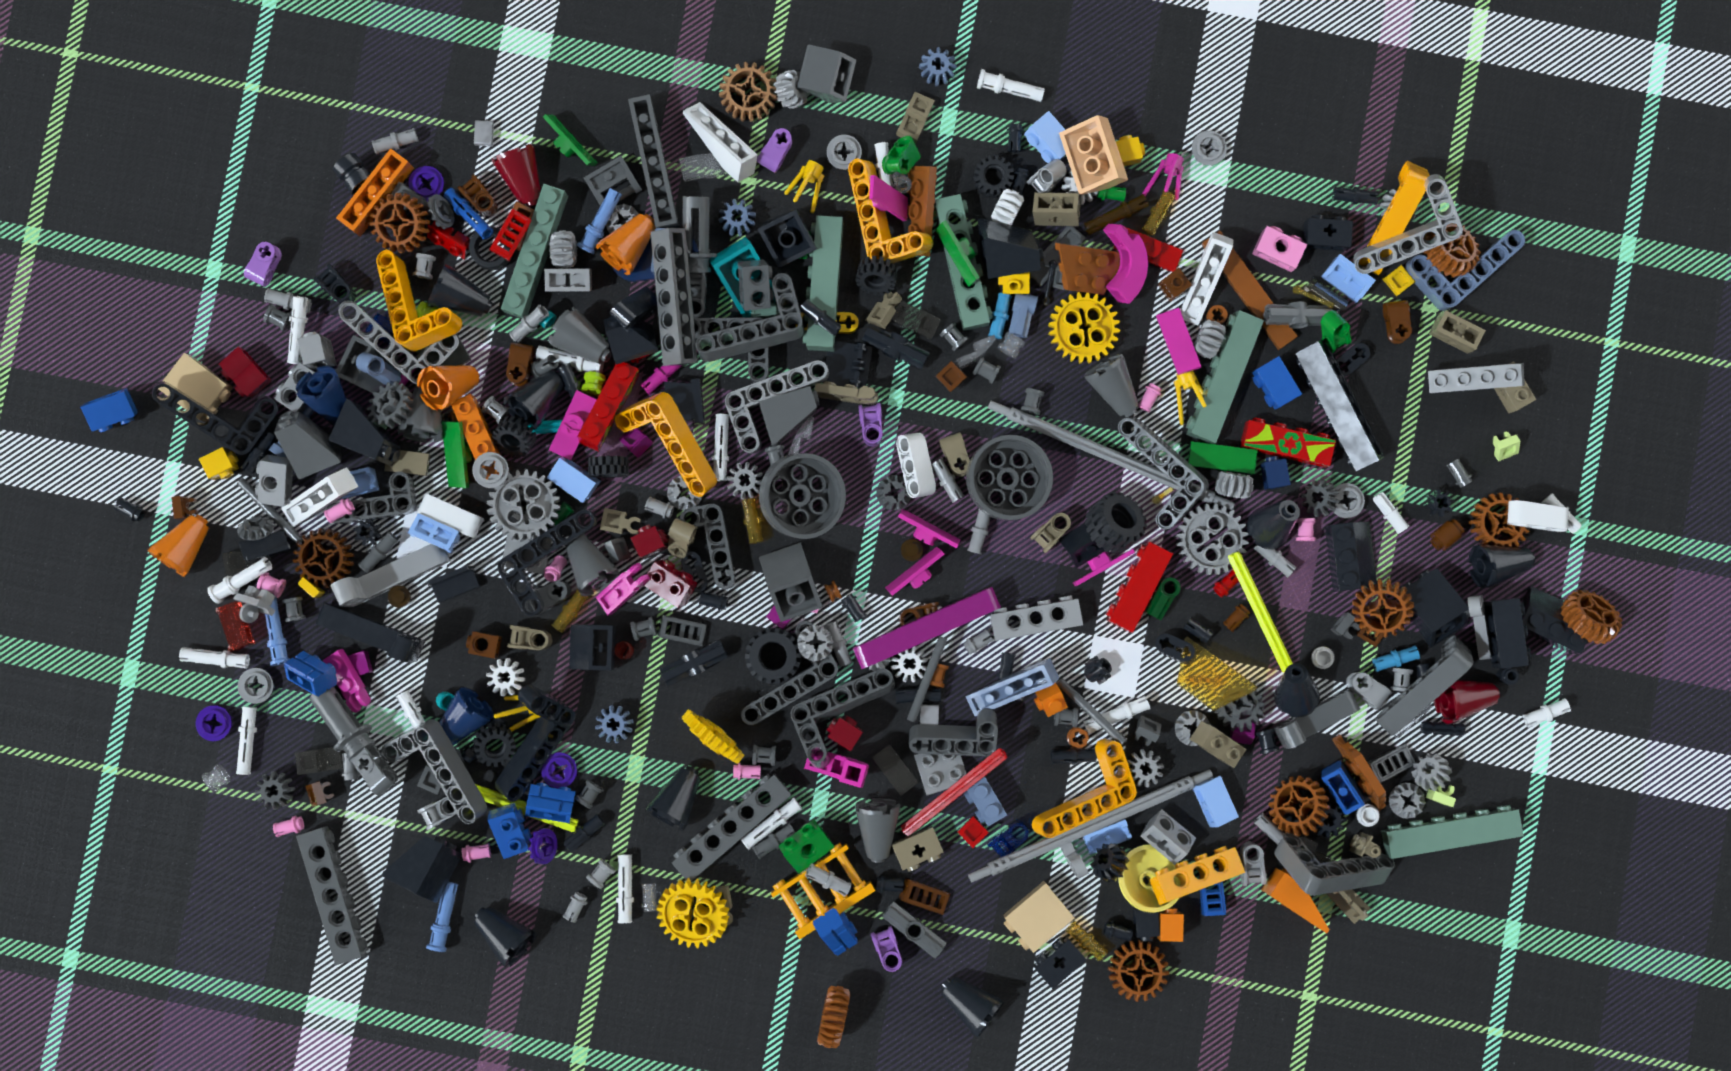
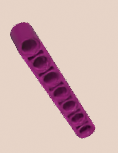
[853,587,1001,669]

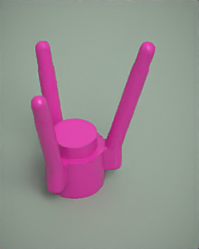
[1142,153,1184,200]

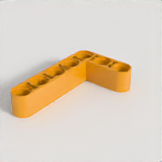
[848,159,933,264]
[1358,161,1430,275]
[376,250,462,352]
[615,392,717,497]
[1032,738,1137,838]

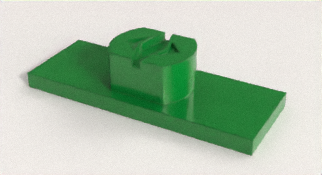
[543,114,598,166]
[935,220,980,287]
[441,421,472,488]
[1188,441,1257,474]

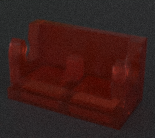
[215,602,255,652]

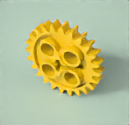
[1048,292,1120,364]
[681,709,745,764]
[656,878,730,948]

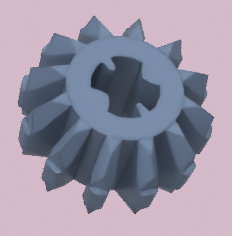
[919,47,957,86]
[719,199,756,237]
[595,705,634,743]

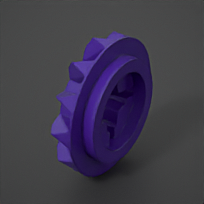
[408,166,445,200]
[196,706,233,741]
[541,752,577,788]
[528,828,557,864]

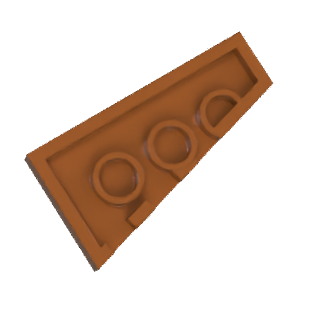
[905,166,937,256]

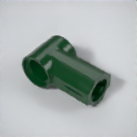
[1144,577,1181,621]

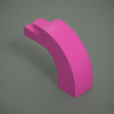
[1103,224,1148,304]
[804,752,869,788]

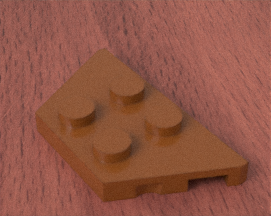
[1055,243,1120,295]
[1332,734,1386,811]

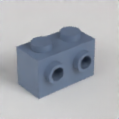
[963,777,1007,826]

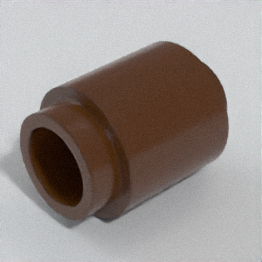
[1430,519,1464,551]

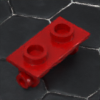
[427,221,471,260]

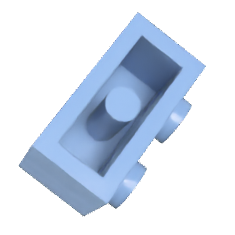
[1024,111,1066,163]

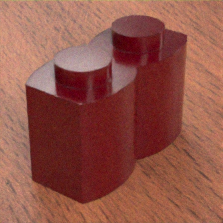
[219,346,272,398]

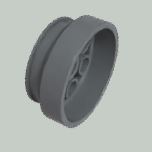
[966,435,1053,521]
[759,453,846,539]

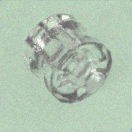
[997,332,1025,359]
[202,764,231,792]

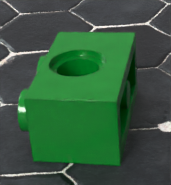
[779,819,834,874]

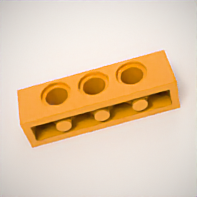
[1149,846,1246,905]

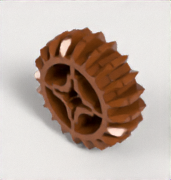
[369,193,431,253]
[1423,223,1481,278]
[1469,493,1530,547]
[1352,578,1414,638]
[1561,589,1623,644]
[1268,775,1330,837]
[1108,940,1169,1002]
[817,986,850,1048]

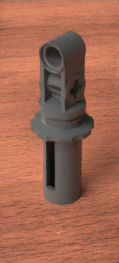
[683,196,717,318]
[309,687,398,796]

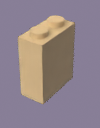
[159,353,233,422]
[1003,881,1075,953]

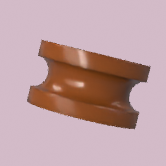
[1206,305,1228,324]
[824,580,842,603]

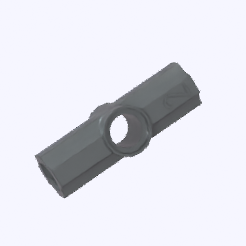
[1263,302,1332,329]
[882,901,947,958]

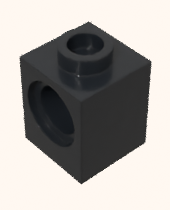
[1133,907,1160,941]

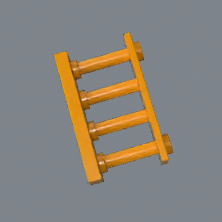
[771,843,875,940]

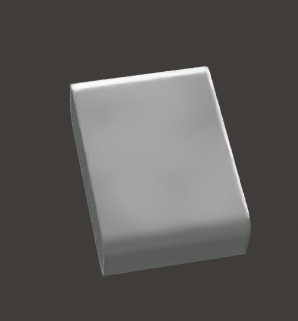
[474,120,494,147]
[920,704,939,725]

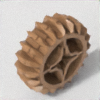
[719,62,778,122]

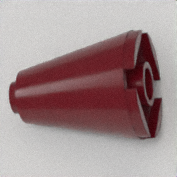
[491,144,541,207]
[1434,680,1500,724]

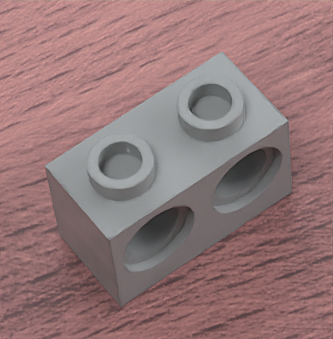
[545,269,592,291]
[297,332,337,371]
[274,362,315,413]
[1141,809,1196,865]

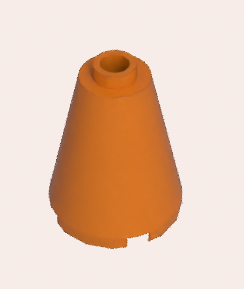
[596,214,656,275]
[417,365,479,410]
[147,514,209,577]

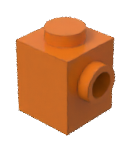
[1034,682,1068,717]
[1157,907,1184,942]

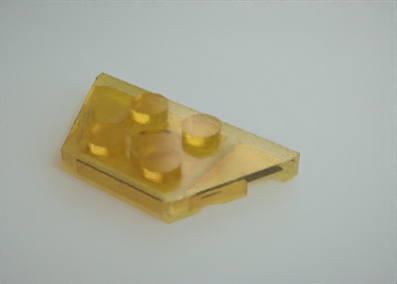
[1177,637,1257,711]

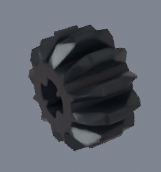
[1308,800,1347,838]
[1090,843,1130,882]

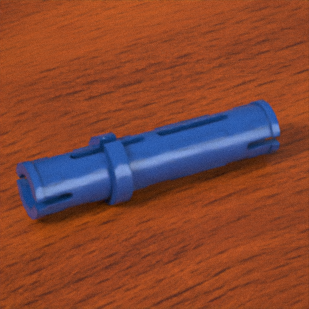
[444,188,493,240]

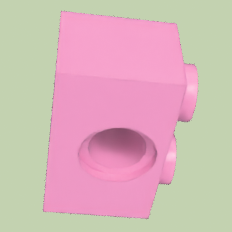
[1252,226,1307,272]

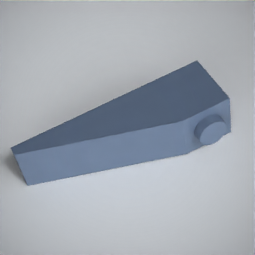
[966,658,1060,716]

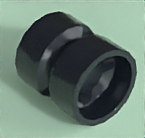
[333,153,371,195]

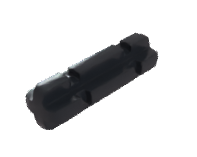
[1420,721,1466,736]

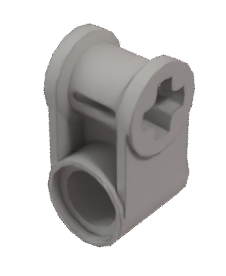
[1027,159,1066,193]
[1346,672,1392,710]
[417,797,457,830]
[1239,841,1267,886]

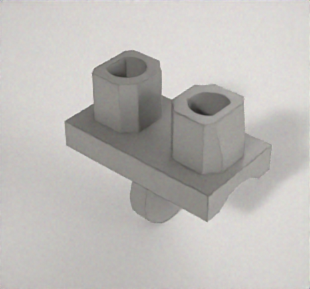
[233,585,276,623]

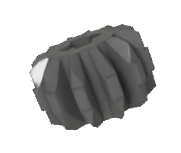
[1301,479,1340,517]
[254,771,295,810]

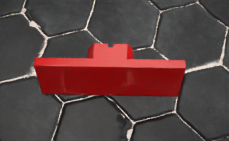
[1113,227,1183,272]

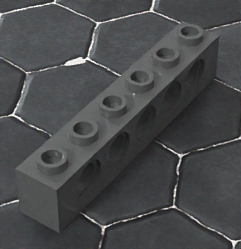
[628,94,680,229]
[651,228,698,366]
[672,774,792,881]
[296,826,368,966]

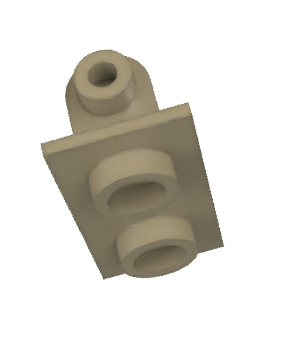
[1349,832,1381,858]
[1327,889,1371,924]

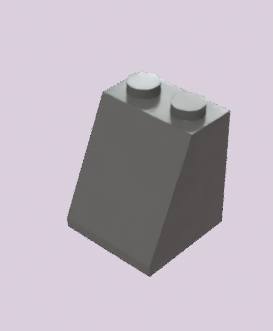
[759,386,820,446]
[274,411,344,479]
[759,543,823,622]

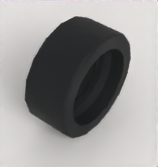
[469,226,512,271]

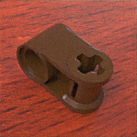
[457,174,498,217]
[1383,300,1412,344]
[506,342,535,387]
[899,602,939,626]

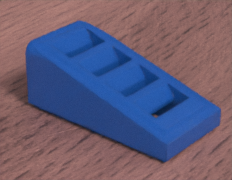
[1199,868,1226,916]

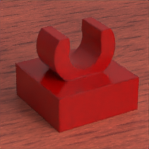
[957,816,989,848]

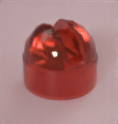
[615,641,634,660]

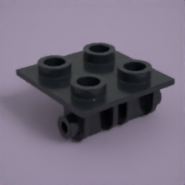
[822,341,872,389]

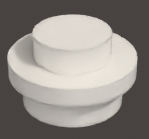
[1311,647,1334,669]
[1356,804,1379,827]

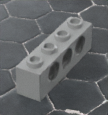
[1428,363,1525,393]
[989,596,1083,641]

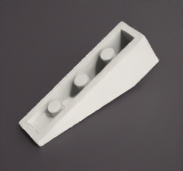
[683,102,758,182]
[1180,231,1233,326]
[281,467,359,527]

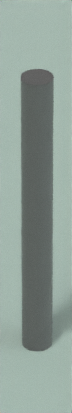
[237,478,305,543]
[907,636,947,722]
[1057,678,1127,746]

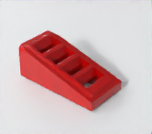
[489,209,532,261]

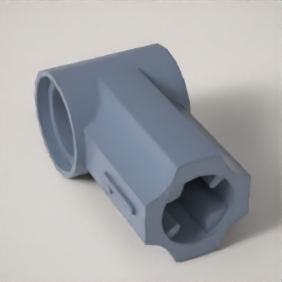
[1008,294,1038,338]
[356,352,402,385]

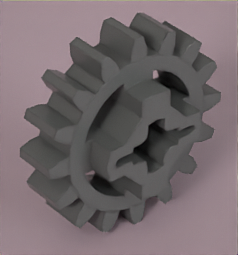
[367,381,414,429]
[1215,683,1264,732]

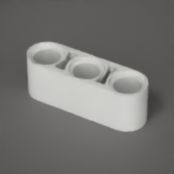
[896,433,936,498]
[417,493,484,539]
[1507,500,1569,532]

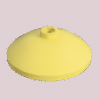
[1118,845,1180,913]

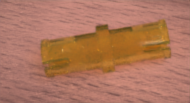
[1142,190,1176,235]
[741,498,764,544]
[551,589,589,633]
[1065,920,1108,961]

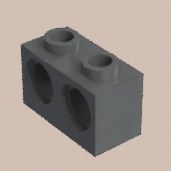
[738,260,774,311]

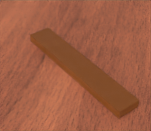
[1201,231,1298,350]

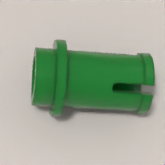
[1097,186,1126,202]

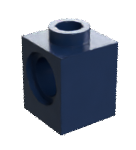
[1260,456,1291,490]

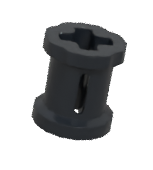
[1255,728,1280,754]

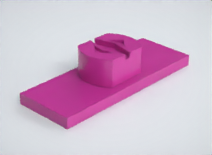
[869,175,908,221]
[1156,308,1201,375]
[549,390,597,461]
[898,508,960,548]
[885,547,944,596]
[1073,549,1135,586]

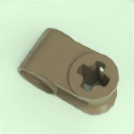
[939,432,970,477]
[1030,513,1071,553]
[668,518,697,558]
[507,625,553,650]

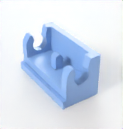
[1321,254,1376,303]
[547,457,601,503]
[325,467,379,500]
[408,513,460,554]
[1193,776,1239,827]
[1082,819,1132,855]

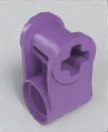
[756,128,792,173]
[244,242,282,287]
[858,403,883,447]
[870,926,902,972]

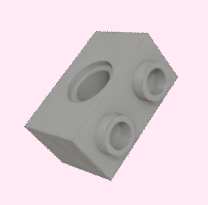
[255,455,293,507]

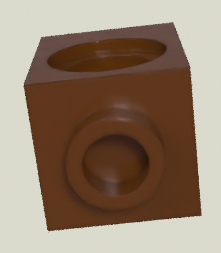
[1158,268,1192,302]
[466,631,502,659]

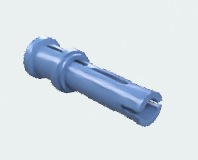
[577,188,622,254]
[265,597,290,666]
[426,882,458,952]

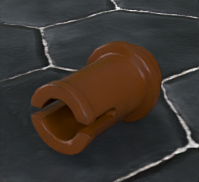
[1223,604,1251,632]

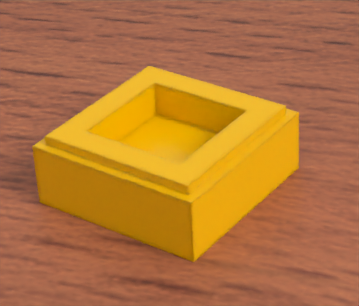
[1383,265,1415,296]
[298,577,325,598]

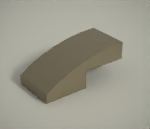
[896,92,935,144]
[384,450,430,476]

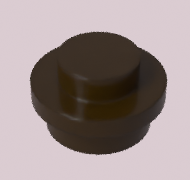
[901,539,923,561]
[388,586,411,608]

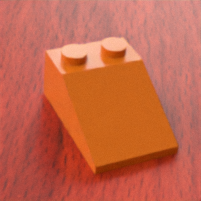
[1261,868,1329,933]

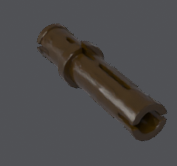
[1083,194,1149,236]

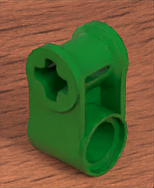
[882,136,921,175]
[1321,310,1352,353]

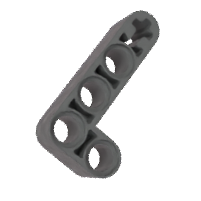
[326,472,417,524]
[680,504,736,590]
[1273,689,1360,749]
[909,709,998,756]

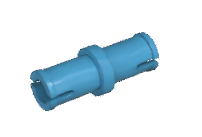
[988,293,1012,339]
[1372,645,1420,672]

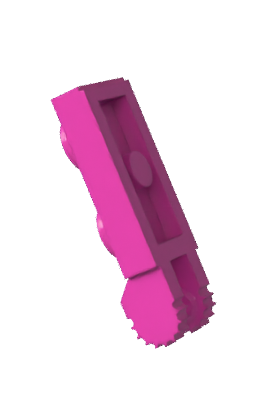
[596,563,650,616]
[323,649,371,713]

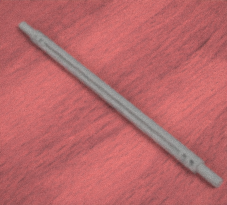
[988,400,1235,511]
[968,769,1213,883]

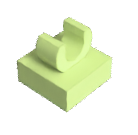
[1493,432,1521,461]
[1426,785,1456,807]

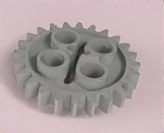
[487,469,561,542]
[1175,503,1249,575]

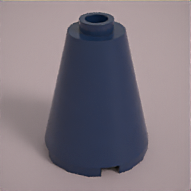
[295,366,346,426]
[439,687,494,746]

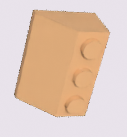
[1059,115,1128,195]

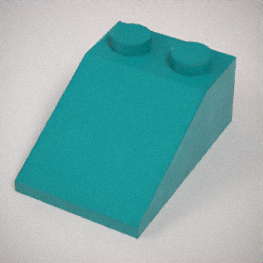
[709,237,776,318]

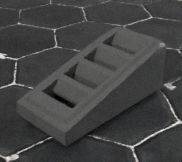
[657,615,707,646]
[1367,744,1415,783]

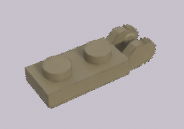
[814,381,879,405]

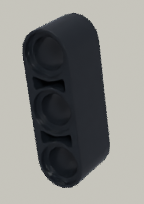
[610,286,658,329]

